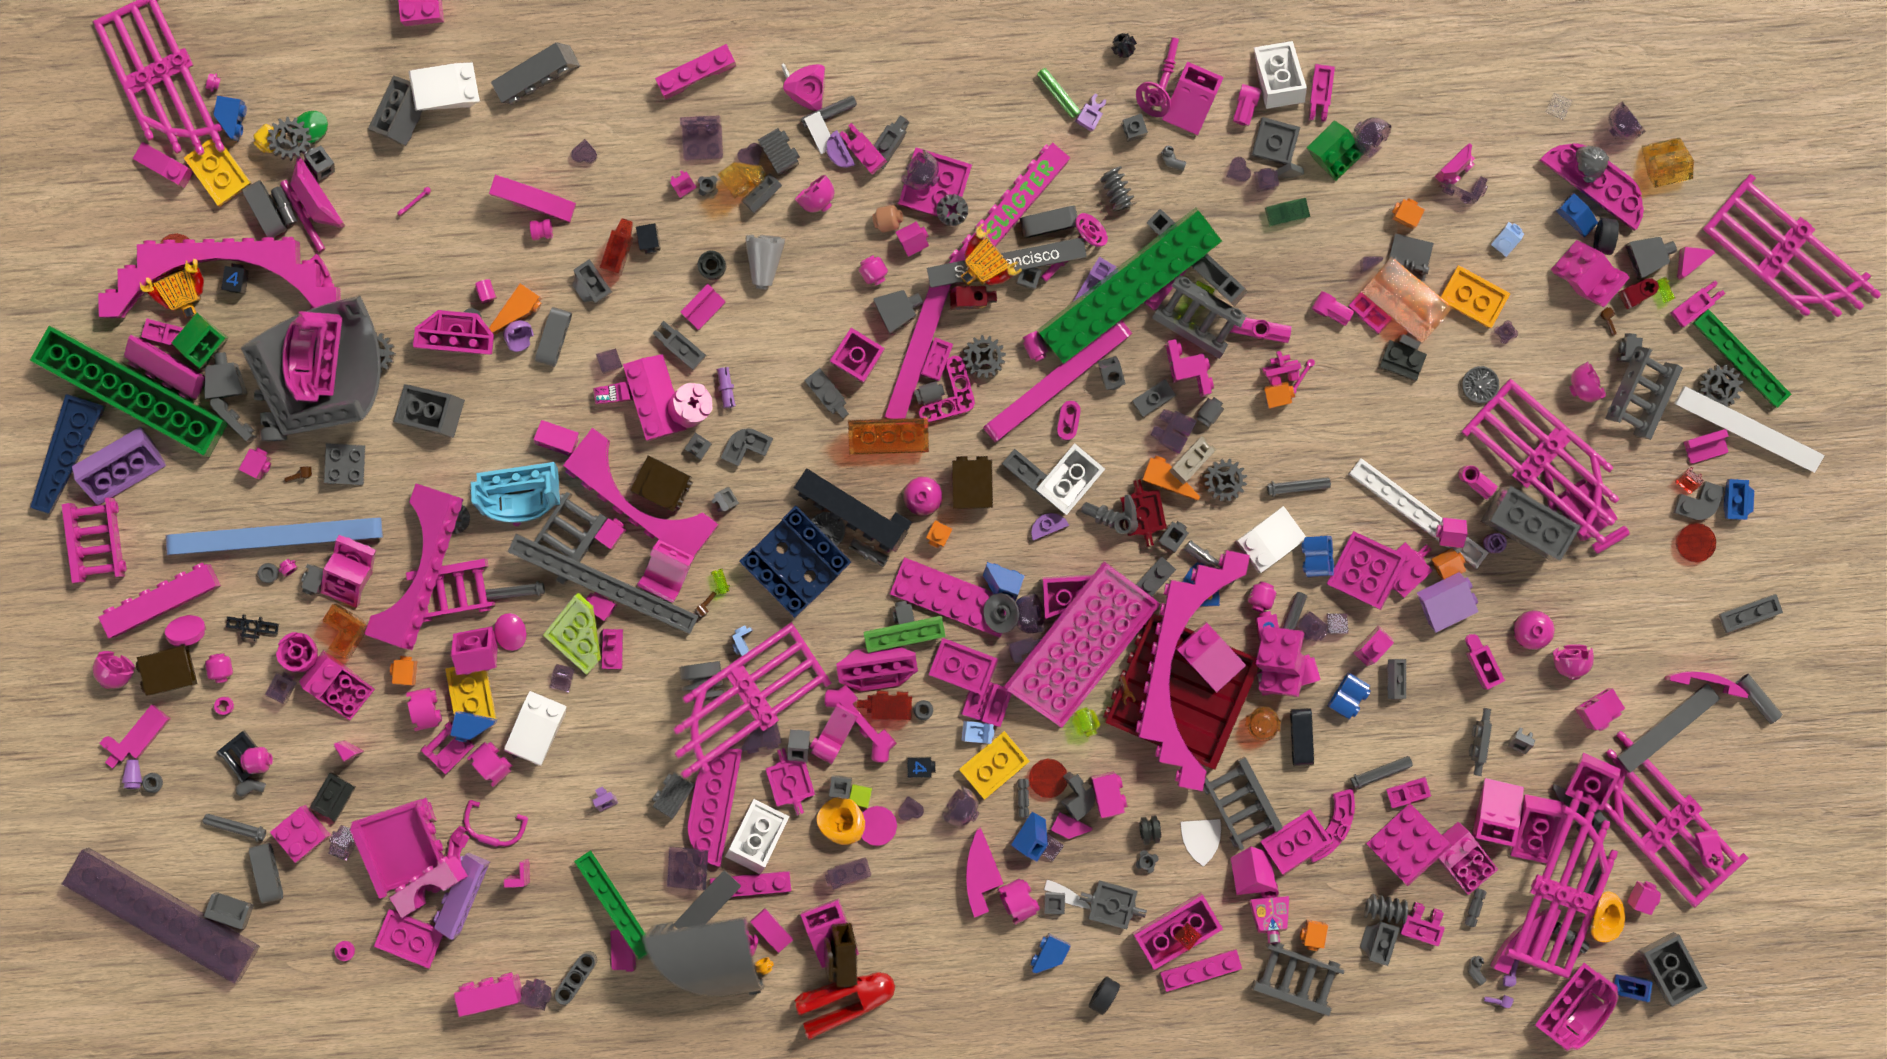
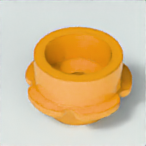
[755,957,774,975]

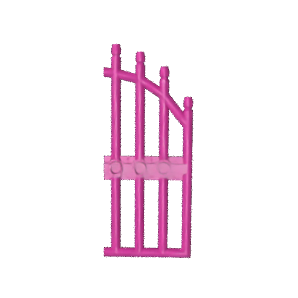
[92,0,225,156]
[1702,174,1881,317]
[1461,378,1619,545]
[673,622,832,778]
[1603,731,1749,908]
[1505,790,1618,979]

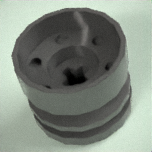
[679,661,725,702]

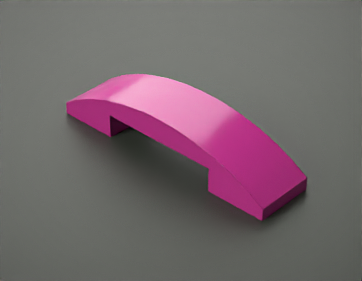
[1665,671,1748,698]

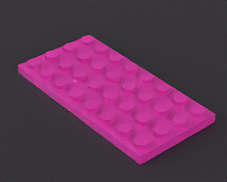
[1004,561,1160,728]

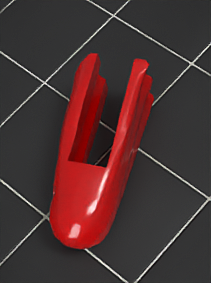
[794,972,895,1039]

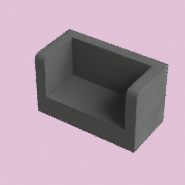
[204,892,254,929]

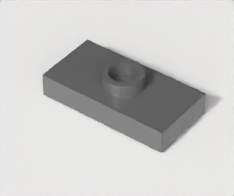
[742,174,782,213]
[1132,379,1176,417]

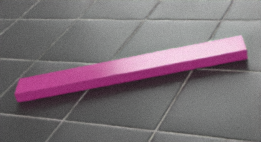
[885,284,951,423]

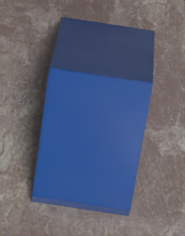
[1614,974,1653,1002]

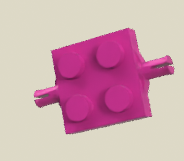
[1392,542,1433,598]
[766,748,815,815]

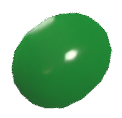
[291,111,328,144]

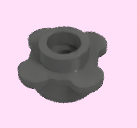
[698,175,718,196]
[1136,850,1159,873]

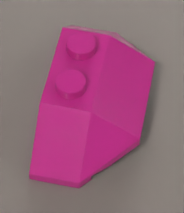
[290,157,345,228]
[413,310,494,355]
[836,646,918,691]

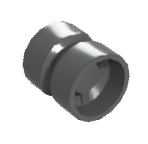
[260,412,288,441]

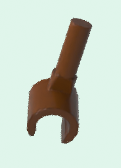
[1600,307,1617,336]
[285,466,312,482]
[696,591,716,618]
[1120,676,1135,705]

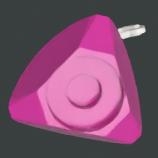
[781,63,825,111]

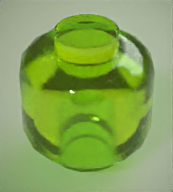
[1071,707,1101,738]

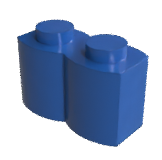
[1301,536,1334,577]
[1327,672,1371,719]

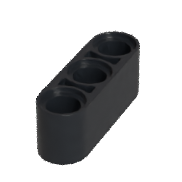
[1290,708,1314,767]

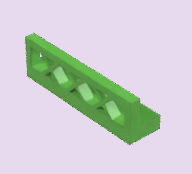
[863,616,946,653]

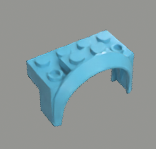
[471,462,560,523]

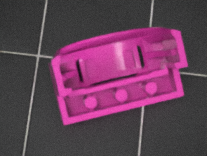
[282,311,342,401]
[1535,963,1618,1052]

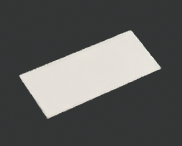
[804,112,830,154]

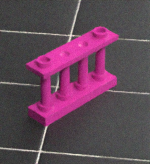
[61,497,127,583]
[406,559,496,622]

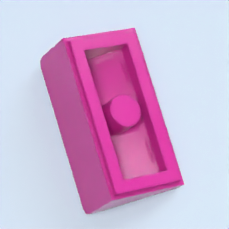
[334,740,364,761]

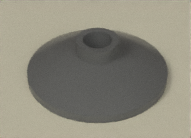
[984,593,1019,633]

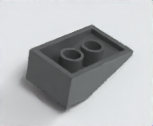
[394,384,465,438]

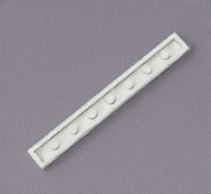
[1674,386,1825,473]
[1349,458,1488,569]

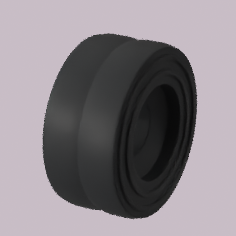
[1594,218,1619,255]
[1089,976,1120,1015]

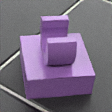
[593,786,618,812]

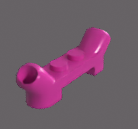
[825,684,897,762]

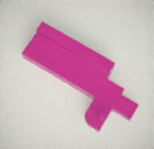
[99,704,171,769]

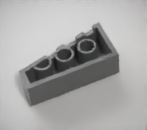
[491,42,580,105]

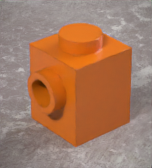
[1392,198,1425,229]
[1265,382,1295,408]
[926,520,953,549]
[1431,548,1466,580]
[390,656,417,685]
[1300,919,1328,951]

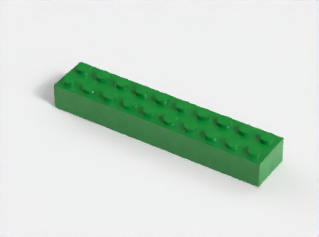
[1038,207,1222,364]
[30,326,228,457]

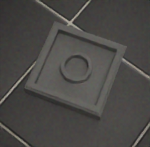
[1251,117,1300,165]

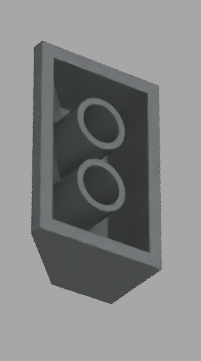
[368,75,423,146]

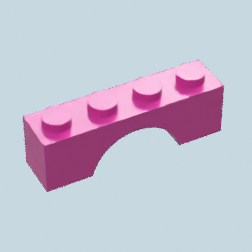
[655,44,737,100]
[390,856,468,918]

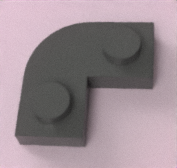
[721,428,774,466]
[1673,481,1725,520]

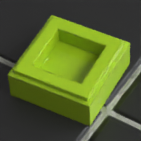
[850,784,872,808]

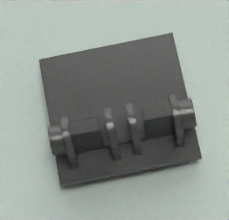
[1386,234,1434,281]
[324,443,365,485]

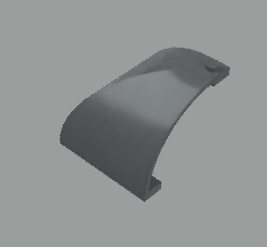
[241,296,381,436]
[643,917,765,997]

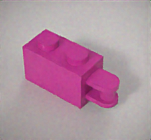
[1465,634,1505,690]

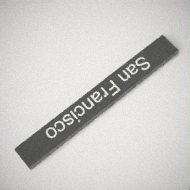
[927,237,1087,288]

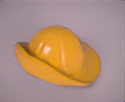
[816,797,865,845]
[1591,891,1625,943]

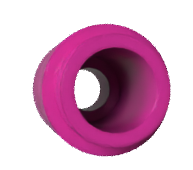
[1023,331,1049,362]

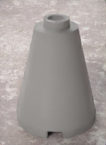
[745,235,785,289]

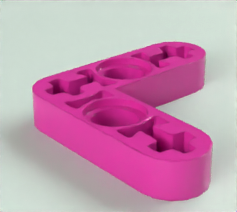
[919,356,975,423]

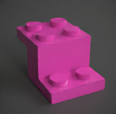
[1551,240,1630,308]
[1165,339,1214,397]
[320,535,376,608]
[1256,626,1307,697]

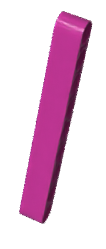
[983,319,1133,443]

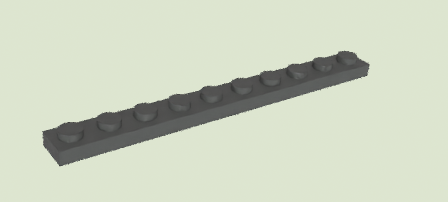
[508,534,698,634]

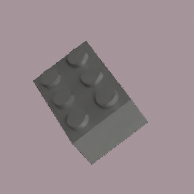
[1638,932,1707,1007]

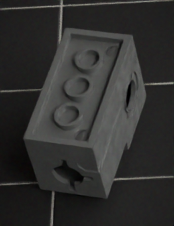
[1480,486,1581,561]

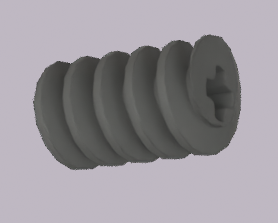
[1100,166,1137,211]
[1364,894,1408,925]

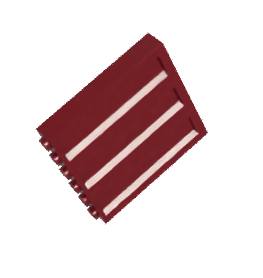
[1103,613,1259,770]

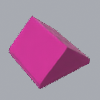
[1231,847,1276,895]

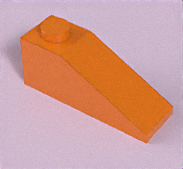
[489,283,542,335]
[1141,455,1200,501]

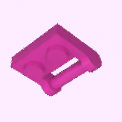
[421,721,475,775]

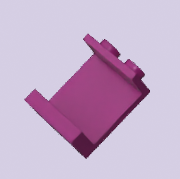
[637,540,694,603]

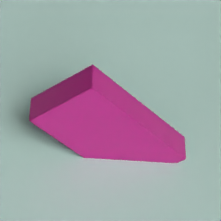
[1051,812,1093,839]

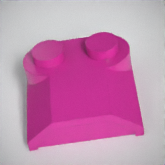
[1434,143,1475,186]

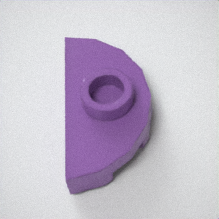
[826,130,855,168]
[1031,513,1069,540]

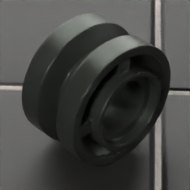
[697,251,726,280]
[1139,815,1161,845]

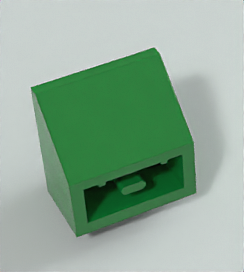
[1306,120,1364,181]
[171,312,228,369]

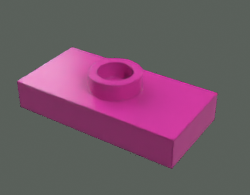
[921,337,953,381]

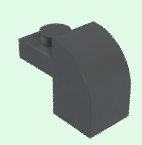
[1061,772,1095,821]

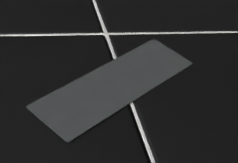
[674,870,741,929]

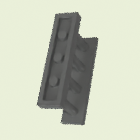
[1152,275,1247,359]
[1605,346,1683,440]
[534,492,608,585]
[1203,756,1283,850]
[1252,942,1345,1016]

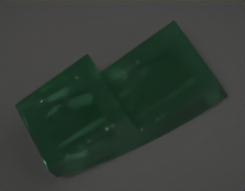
[1265,198,1311,227]

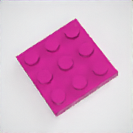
[898,147,972,217]
[1327,531,1408,610]
[1366,804,1452,886]

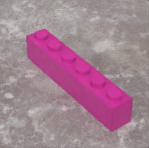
[98,563,221,638]

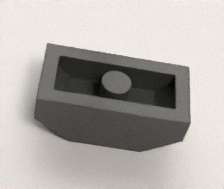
[572,259,613,303]
[1360,922,1400,966]

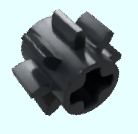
[1111,33,1137,58]

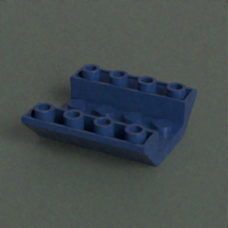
[739,505,851,618]

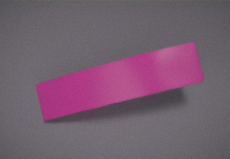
[489,175,576,222]
[966,827,1004,918]
[1490,908,1561,975]

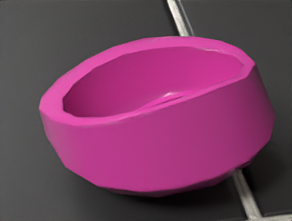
[494,613,527,651]

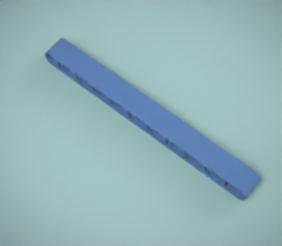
[165,518,383,555]

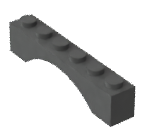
[1147,209,1248,307]

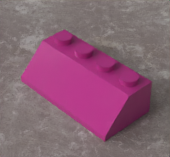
[124,335,205,400]
[623,354,686,441]

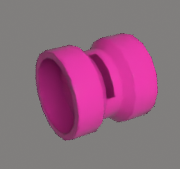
[530,219,553,241]

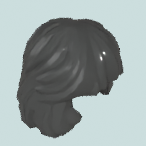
[1576,145,1609,183]

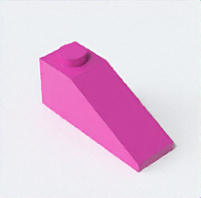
[132,142,194,188]

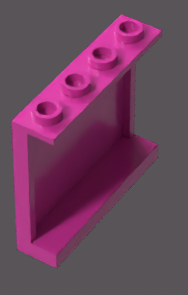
[350,799,444,899]

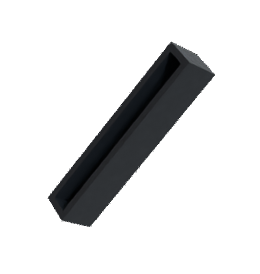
[794,468,908,553]

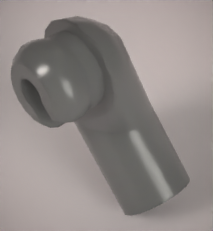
[1162,146,1186,171]
[236,778,266,797]
[1468,956,1487,986]

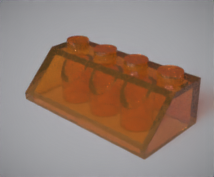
[1362,257,1452,343]
[848,418,929,455]

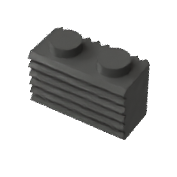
[758,128,800,176]
[652,772,695,819]

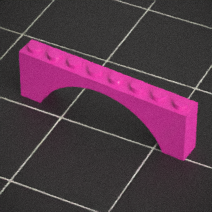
[563,428,719,558]
[365,483,464,650]

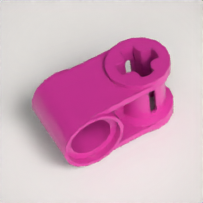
[1695,829,1724,869]

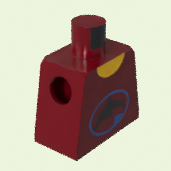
[949,286,997,310]

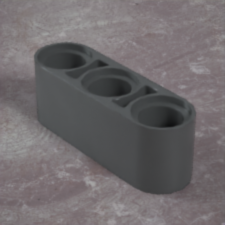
[242,180,288,238]
[1020,206,1080,238]
[535,307,572,367]
[249,843,283,904]
[555,951,597,1005]

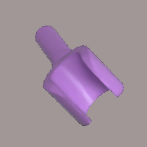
[1503,959,1519,987]
[1484,995,1514,1008]

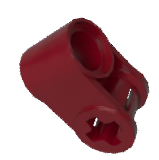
[1617,278,1659,310]

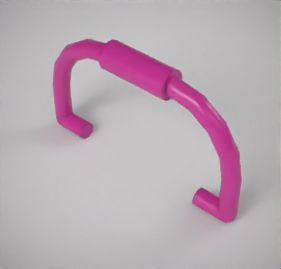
[464,800,528,847]

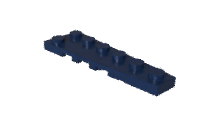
[30,394,105,514]

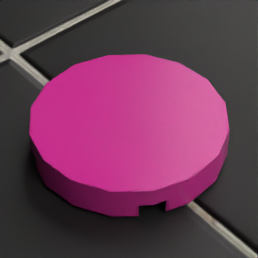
[165,615,206,646]
[862,805,897,846]

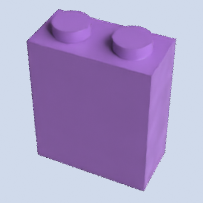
[1417,572,1478,633]

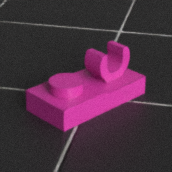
[602,629,623,669]

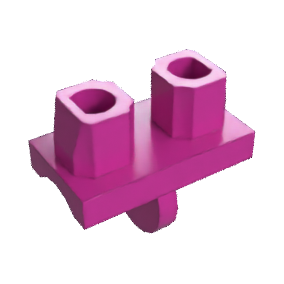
[1263,351,1302,386]

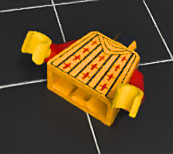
[961,224,1022,285]
[139,259,204,318]

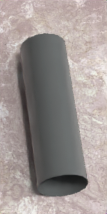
[1736,674,1783,724]

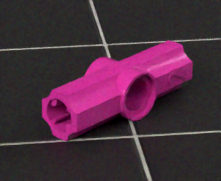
[1230,318,1292,343]

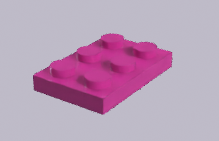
[929,638,998,696]
[1260,809,1333,876]
[374,909,444,968]

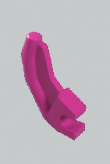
[447,826,469,864]

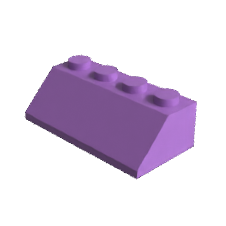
[72,426,166,505]
[433,853,490,940]

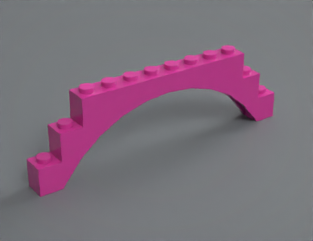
[98,237,341,318]
[1136,550,1250,791]

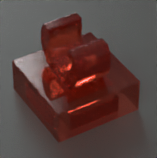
[1675,467,1704,494]
[1173,922,1202,950]

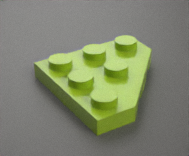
[543,593,601,675]

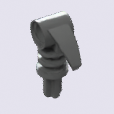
[1081,495,1138,534]

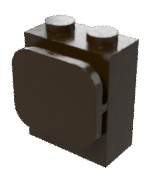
[630,455,693,512]
[952,456,993,509]
[136,645,198,696]
[824,923,857,987]

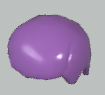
[503,320,534,352]

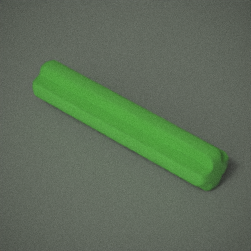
[1037,68,1080,119]

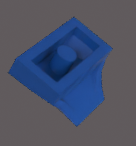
[1724,479,1754,520]

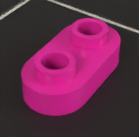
[1057,401,1081,440]

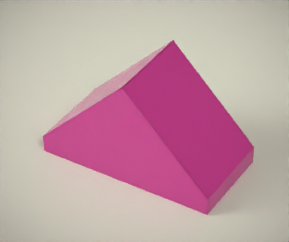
[1677,247,1715,280]

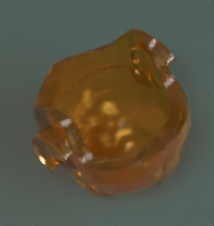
[1245,707,1281,741]

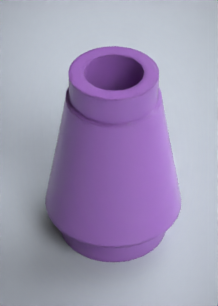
[122,760,142,789]

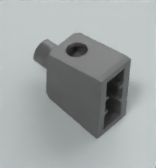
[1625,237,1677,280]
[873,290,923,334]
[205,352,247,400]

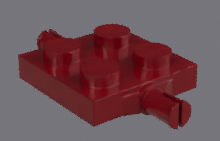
[1120,479,1167,547]

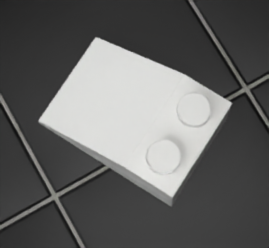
[1254,41,1307,109]
[409,63,480,111]
[1036,444,1105,515]
[1236,506,1306,573]
[504,691,567,766]
[725,799,789,874]

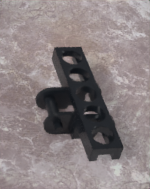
[226,614,279,642]

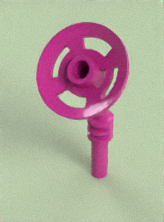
[1136,37,1179,117]
[1041,213,1108,282]

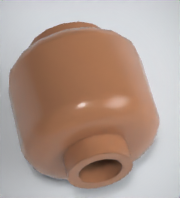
[873,205,903,233]

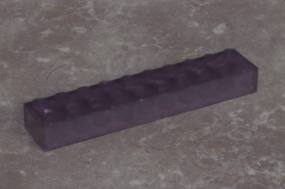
[62,847,260,984]

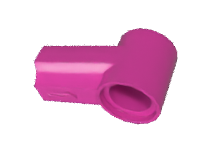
[1233,84,1262,126]
[1311,291,1354,326]
[1458,465,1498,500]

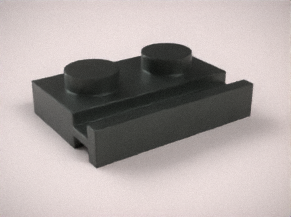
[1379,340,1427,381]
[310,773,356,822]

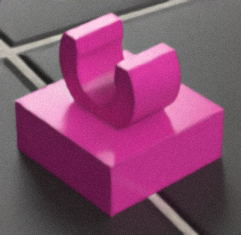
[670,170,697,198]

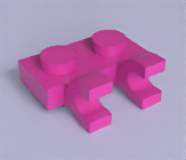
[1400,902,1445,947]

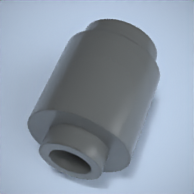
[915,381,945,405]
[1196,397,1224,427]

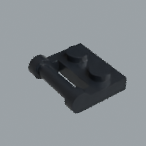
[216,730,257,783]

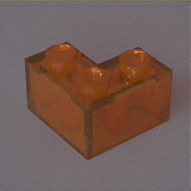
[322,604,368,659]

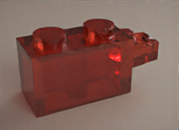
[600,218,633,276]
[857,690,912,720]

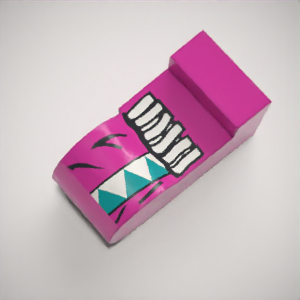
[593,381,632,404]

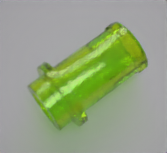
[1656,277,1676,303]
[711,568,730,595]

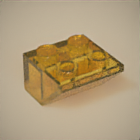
[1642,137,1694,188]
[718,162,766,199]

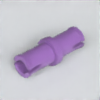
[716,367,736,409]

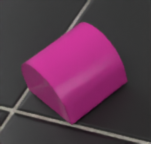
[475,279,497,304]

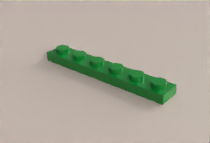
[1692,309,1791,408]
[574,850,649,961]

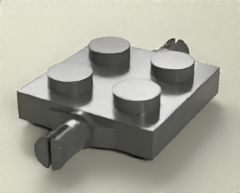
[1469,708,1492,776]
[1079,880,1147,930]

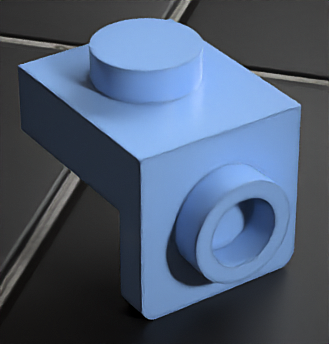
[1491,222,1524,257]
[732,626,753,656]
[961,721,994,744]

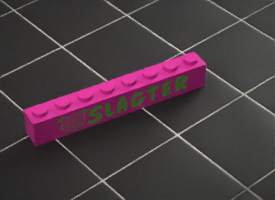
[949,142,1070,263]

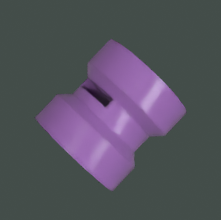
[1483,533,1507,553]

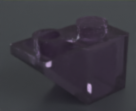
[741,721,782,754]

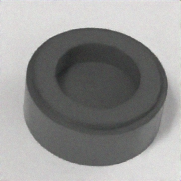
[258,563,279,583]

